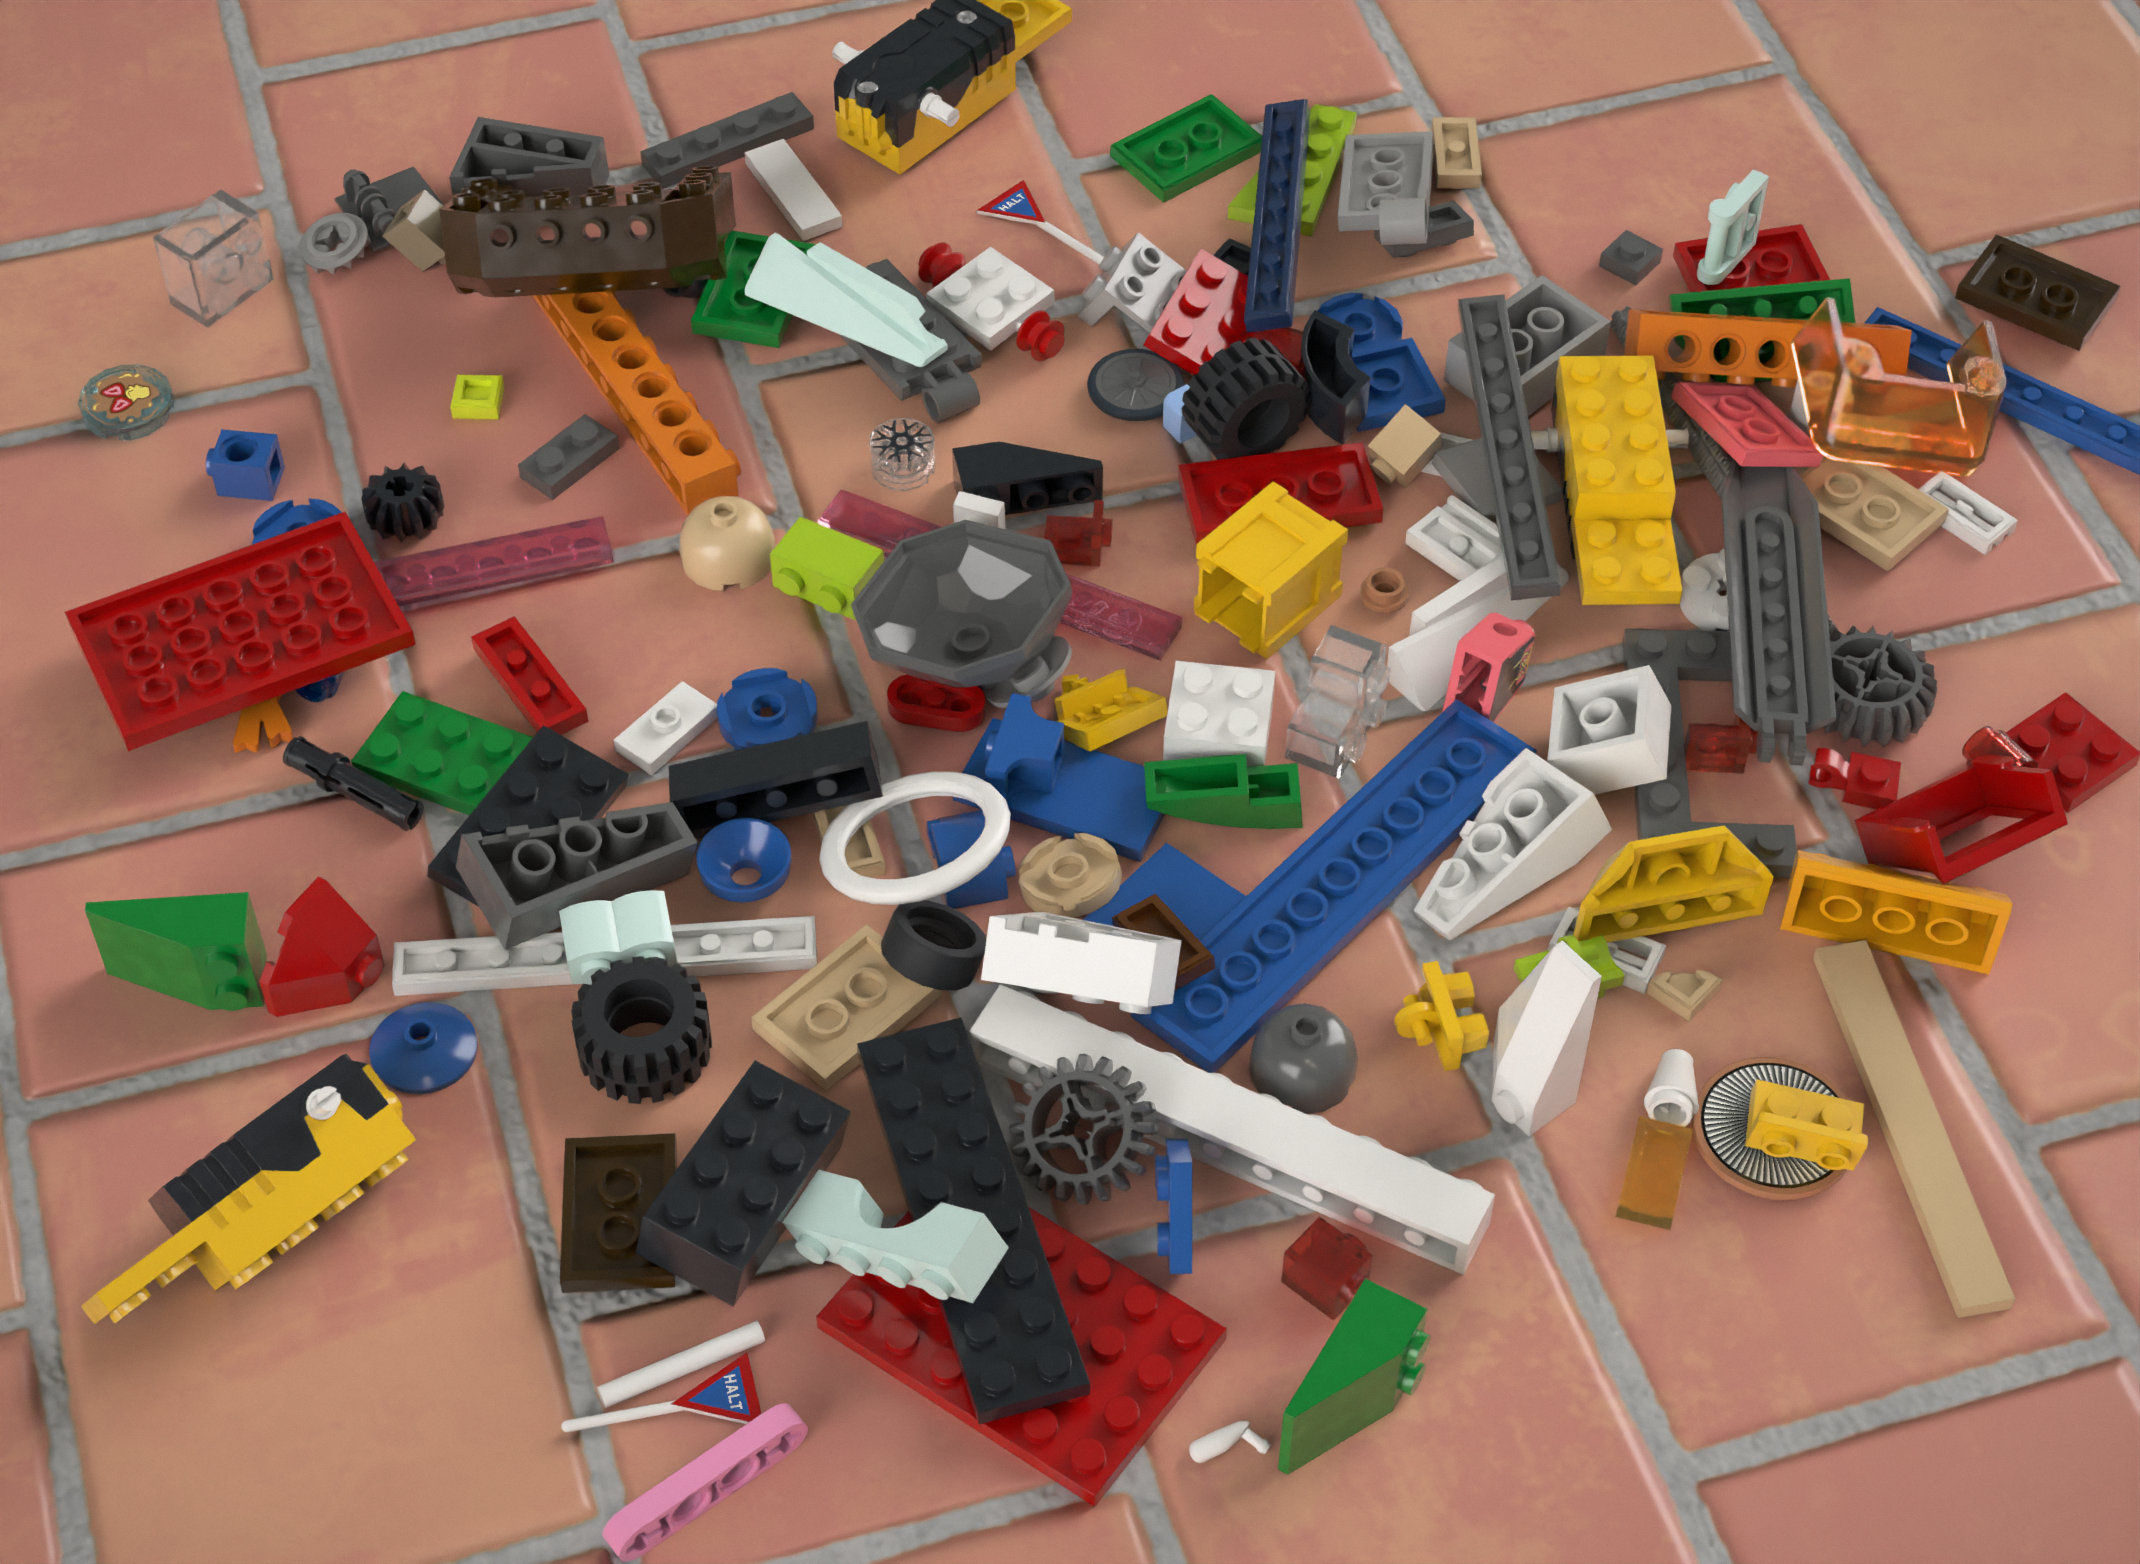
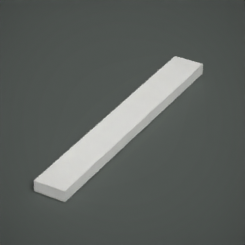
[392,916,817,996]

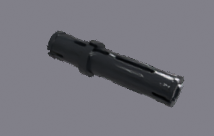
[283,736,424,831]

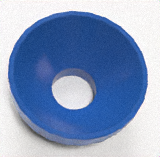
[696,818,792,903]

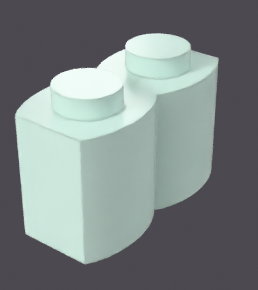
[559,890,677,985]

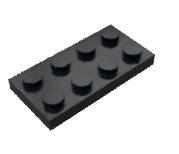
[427,725,629,907]

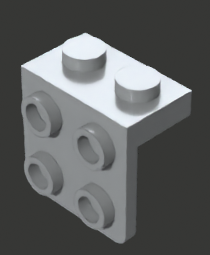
[1078,232,1187,333]

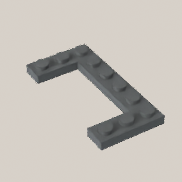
[1623,629,1797,878]

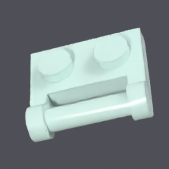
[1697,169,1769,285]

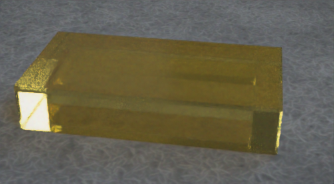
[1615,1116,1693,1230]

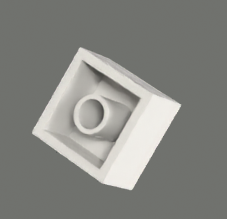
[1163,661,1275,767]
[1547,665,1671,795]

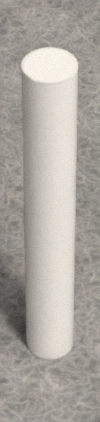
[597,1321,765,1408]

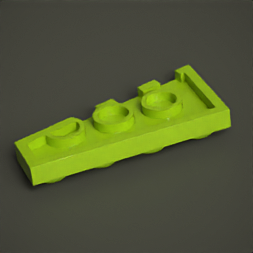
[1227,104,1357,236]

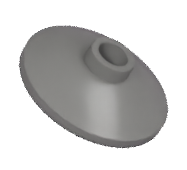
[984,636,1072,708]

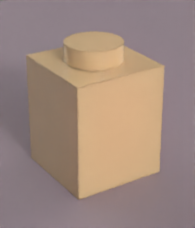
[1368,404,1443,488]

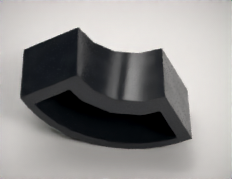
[1299,310,1371,445]

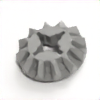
[299,213,371,275]

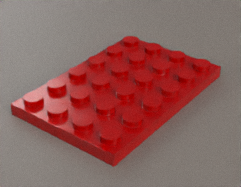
[65,512,416,752]
[816,1207,1227,1507]

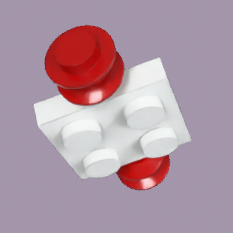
[918,242,1065,362]

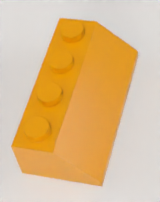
[1780,850,2013,974]

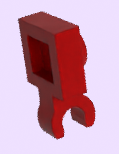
[1808,748,1901,810]

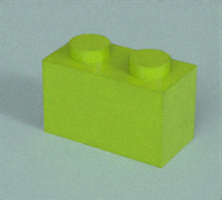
[770,516,884,621]

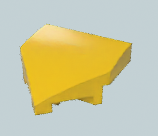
[1054,669,1168,751]

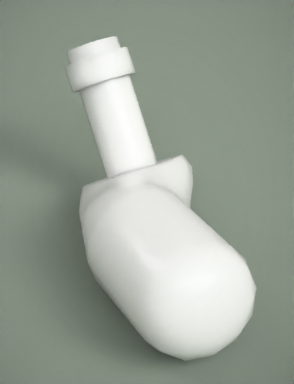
[1189,1421,1271,1463]

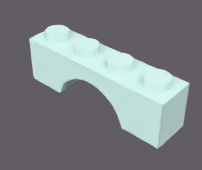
[782,1170,1009,1303]

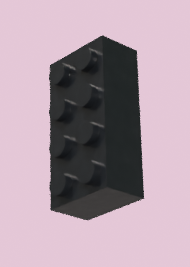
[636,1060,851,1307]

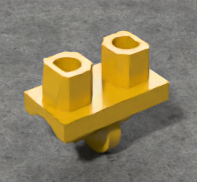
[1394,961,1489,1071]

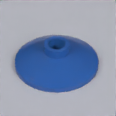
[369,1002,478,1094]

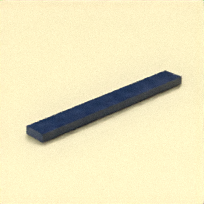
[1244,99,1310,333]

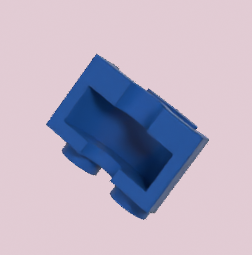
[926,810,1016,909]

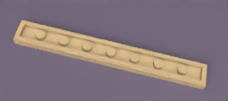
[1813,940,2015,1318]

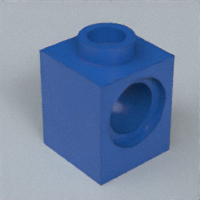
[206,429,285,501]

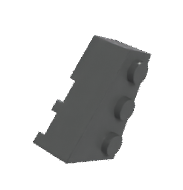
[449,117,610,197]

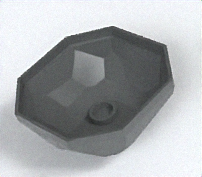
[851,520,1072,691]

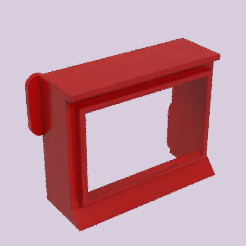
[1854,754,2068,884]

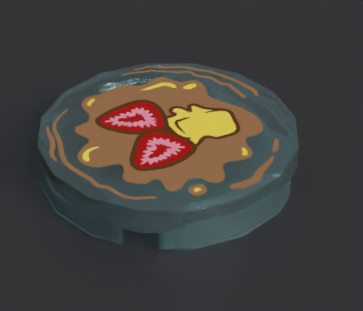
[78,364,175,440]

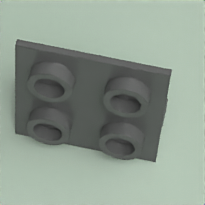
[334,166,444,252]

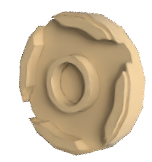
[1018,833,1122,918]

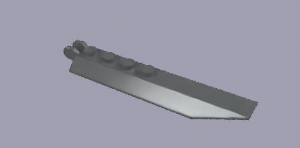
[1721,459,1836,766]

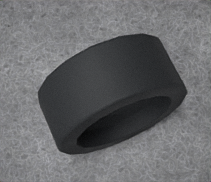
[881,900,986,991]

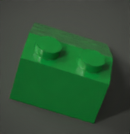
[85,892,267,1011]
[1278,1279,1431,1475]

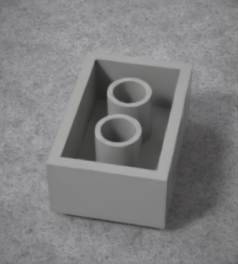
[1444,275,1611,416]

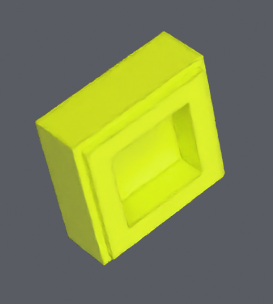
[451,374,505,420]

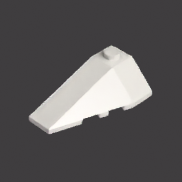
[1414,748,1612,940]
[1492,941,1602,1136]

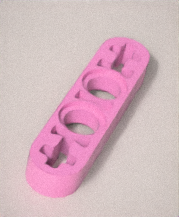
[602,1403,808,1562]

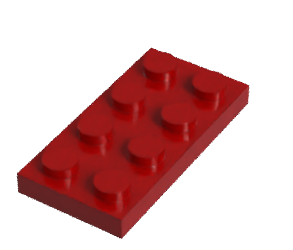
[1178,442,1384,545]

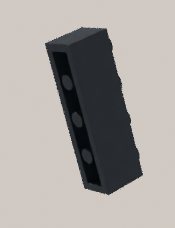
[669,721,883,839]

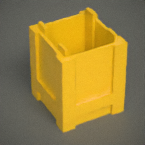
[1194,481,1348,659]

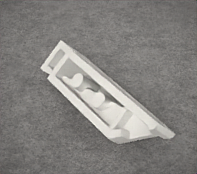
[1385,554,1569,711]

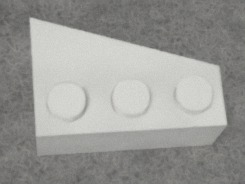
[981,912,1181,1014]

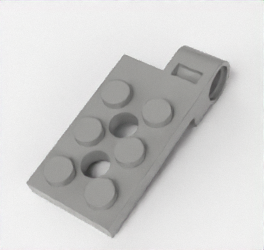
[1338,131,1434,245]

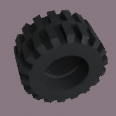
[1181,338,1311,460]
[571,956,712,1104]

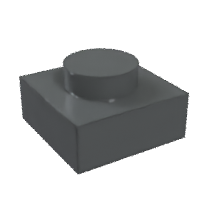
[1599,230,1663,285]

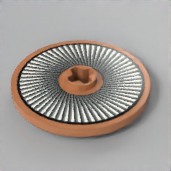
[1692,1057,1848,1200]

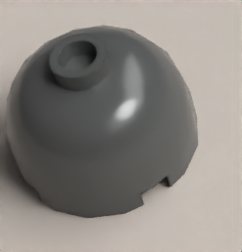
[1249,1003,1358,1114]

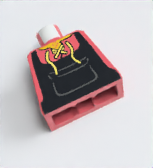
[1442,613,1535,723]

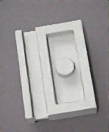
[1405,495,1502,581]

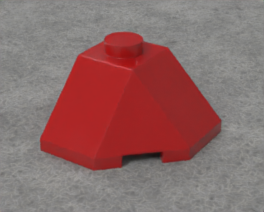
[259,876,385,1017]

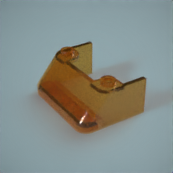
[1791,298,2006,476]

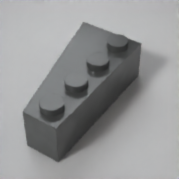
[456,802,698,950]

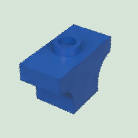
[985,693,1064,802]

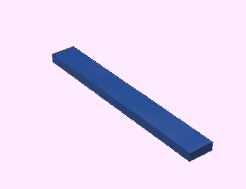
[1859,307,2140,475]

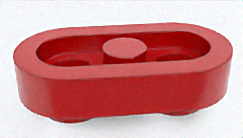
[887,674,986,732]

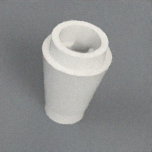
[1644,1049,1699,1130]

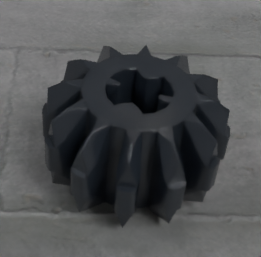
[361,462,445,543]

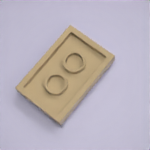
[1795,437,1949,571]
[751,924,941,1091]

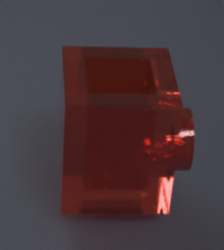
[1281,1216,1373,1321]

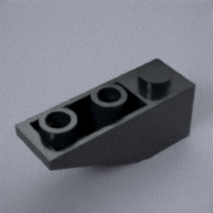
[952,441,1103,515]

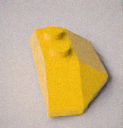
[1573,825,1774,943]

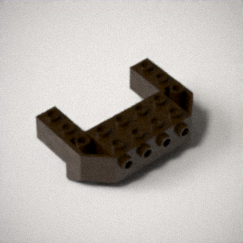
[439,166,736,298]

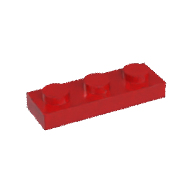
[471,616,589,735]

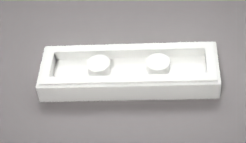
[744,139,843,241]

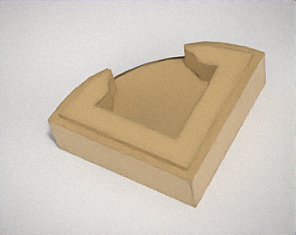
[1646,970,1723,1022]

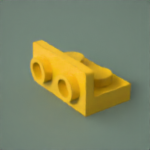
[1745,1079,1868,1171]

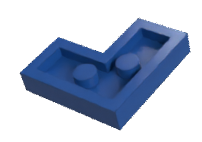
[1155,1139,1192,1274]

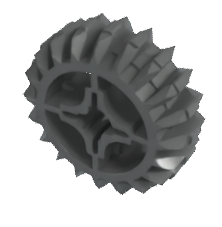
[1825,625,1937,748]
[1009,1054,1159,1205]

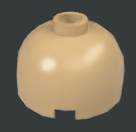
[679,496,775,591]

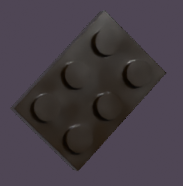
[1955,234,2121,351]
[560,1133,677,1293]

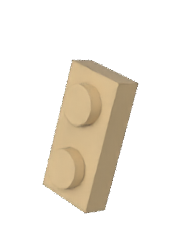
[1431,117,1482,189]

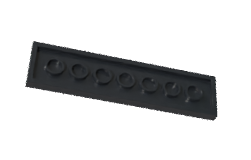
[857,1017,1090,1424]

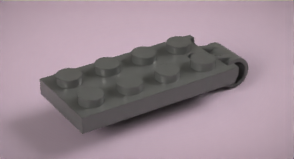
[839,259,982,423]

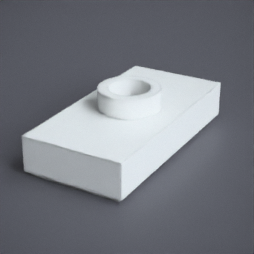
[613,681,718,776]

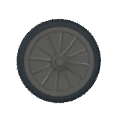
[1087,349,1185,421]

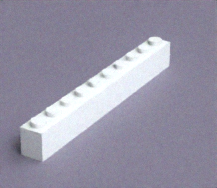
[969,984,1495,1275]

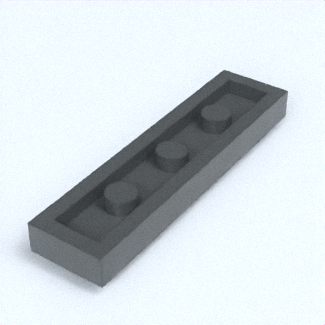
[640,92,814,189]

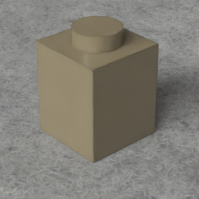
[382,189,446,272]

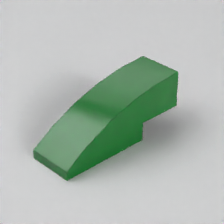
[1144,754,1303,829]

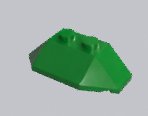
[1669,278,1856,383]

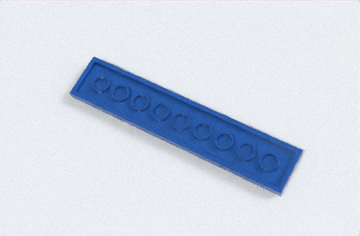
[1131,699,1537,1073]

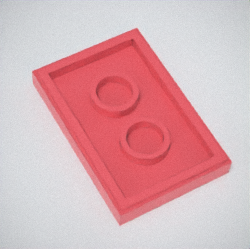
[1671,382,1825,467]

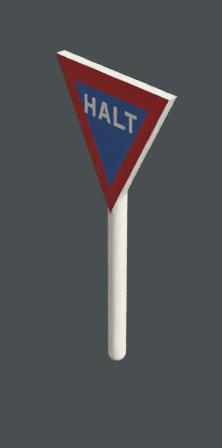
[977,180,1104,264]
[561,1352,762,1432]

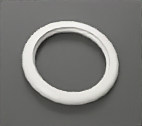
[819,771,1011,905]

